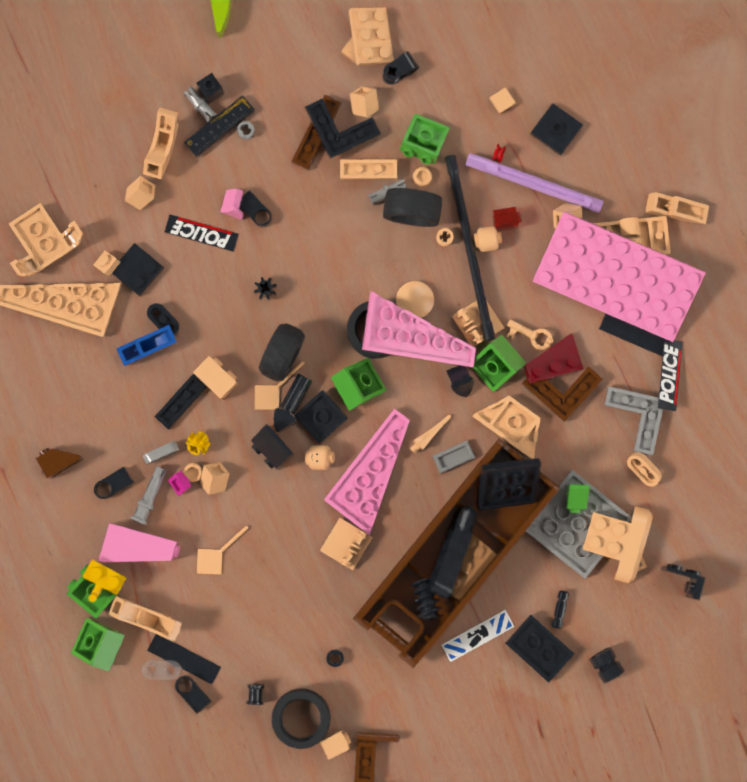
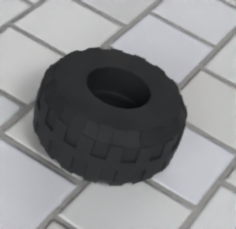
[259,323,305,382]

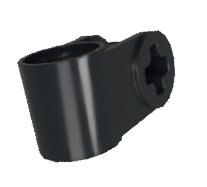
[383,51,419,85]

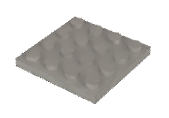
[525,470,632,579]

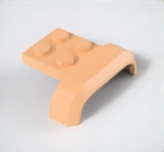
[9,203,83,277]
[582,506,653,584]

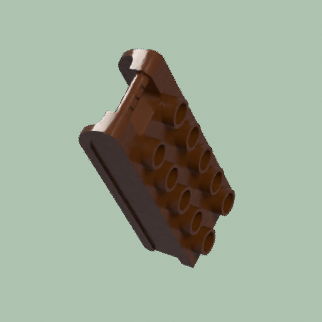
[353,438,560,668]

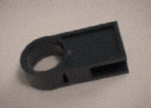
[240,190,272,228]
[94,467,134,499]
[175,675,211,714]

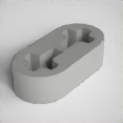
[143,441,180,465]

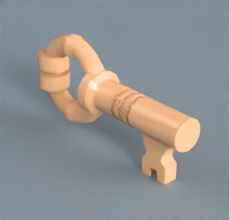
[506,319,554,350]

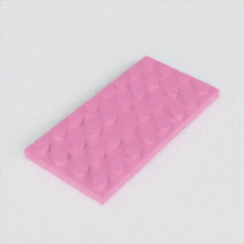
[532,211,706,342]

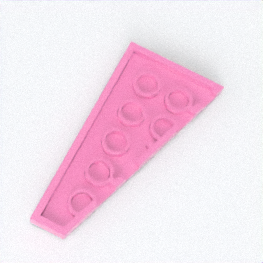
[362,292,476,367]

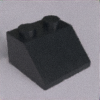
[251,424,295,470]

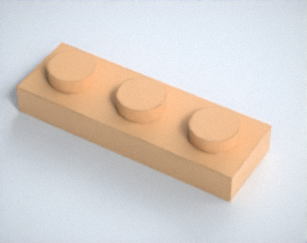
[340,159,397,180]

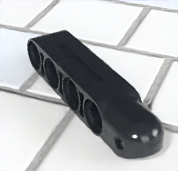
[427,506,477,599]

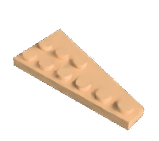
[0,283,122,338]

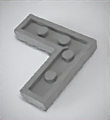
[604,387,663,456]

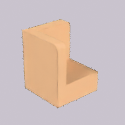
[350,86,379,117]
[125,176,156,210]
[553,203,582,228]
[200,462,230,495]

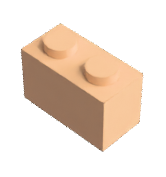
[193,356,238,400]

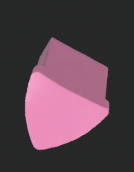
[220,188,244,220]

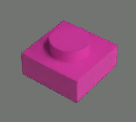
[168,471,191,496]

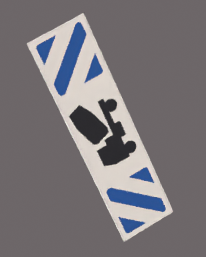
[441,610,515,662]

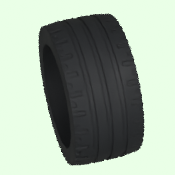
[383,188,442,227]
[347,301,391,359]
[271,688,331,749]

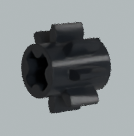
[254,277,277,301]

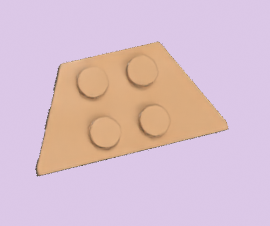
[472,396,540,459]

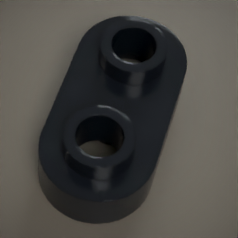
[147,303,180,336]

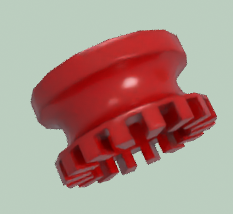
[492,144,506,163]

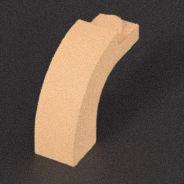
[143,107,178,179]

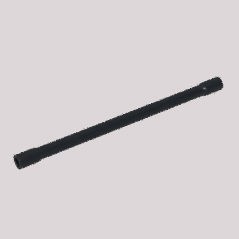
[445,155,496,341]

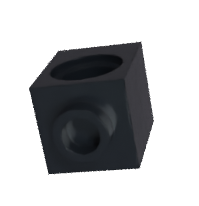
[196,73,224,104]

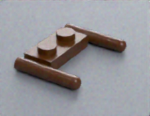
[354,732,400,782]

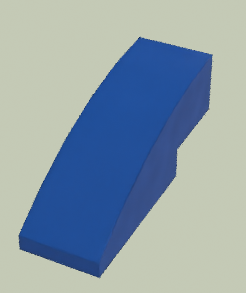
[116,325,177,366]

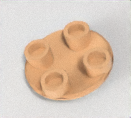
[396,281,434,318]

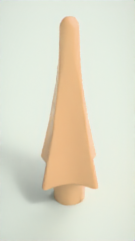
[410,415,451,454]

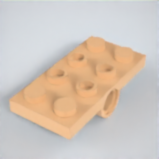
[593,216,671,255]

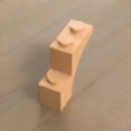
[109,596,182,641]

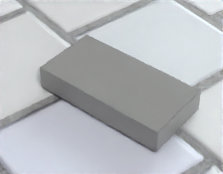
[433,440,476,474]

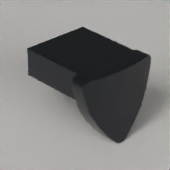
[446,365,474,397]
[273,408,297,433]

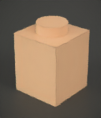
[320,729,352,759]

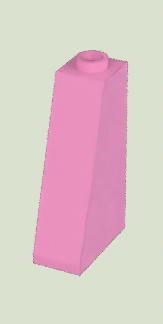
[99,523,180,562]

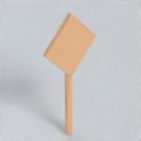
[255,361,304,410]
[197,526,249,574]

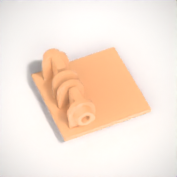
[452,300,504,347]
[320,518,373,570]

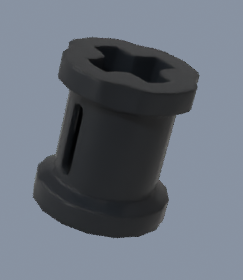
[246,684,265,705]

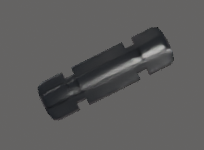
[552,591,569,629]

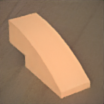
[645,192,709,224]

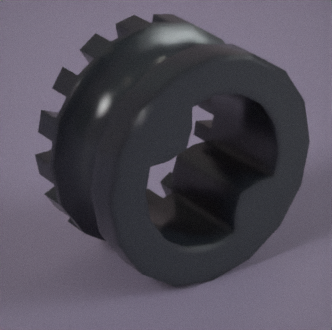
[326,650,344,667]

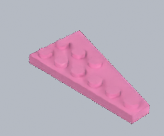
[324,409,410,535]

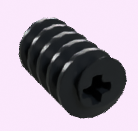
[412,578,444,621]

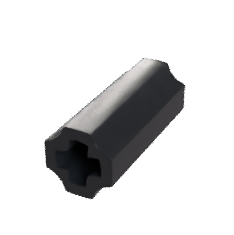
[280,373,312,415]

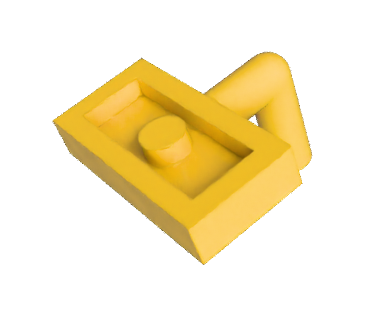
[82,559,127,602]

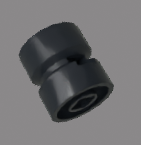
[589,647,625,683]

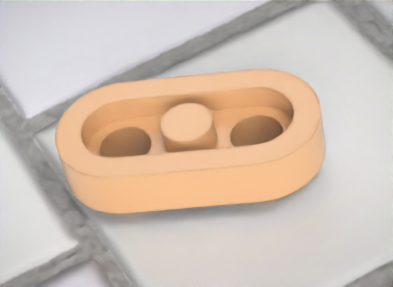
[627,452,662,487]

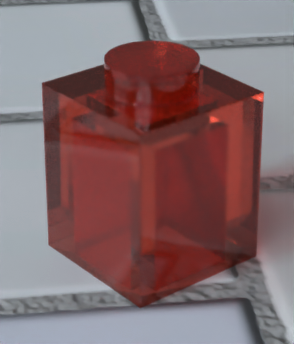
[492,206,521,232]

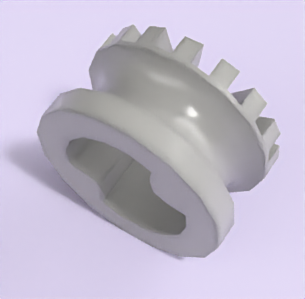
[237,121,255,140]

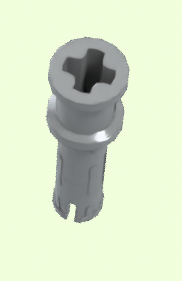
[130,466,167,525]

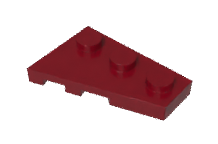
[524,333,584,384]

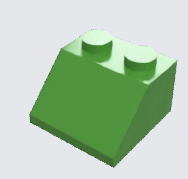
[472,334,527,392]
[331,358,387,411]
[71,617,125,671]

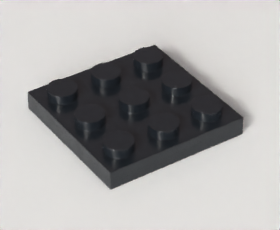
[477,458,541,511]

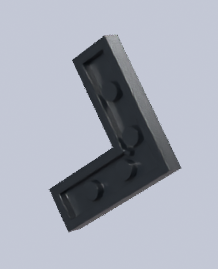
[305,99,381,159]

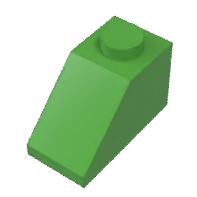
[565,485,590,513]

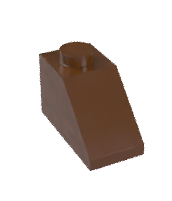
[35,448,83,479]

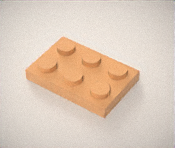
[349,8,394,66]

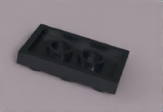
[505,614,574,683]

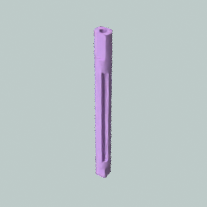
[465,153,603,213]

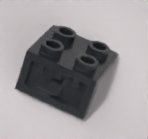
[661,564,706,600]

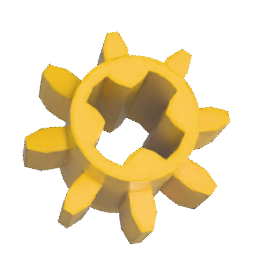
[185,431,211,455]

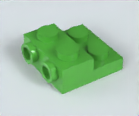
[400,114,450,165]
[67,564,122,619]

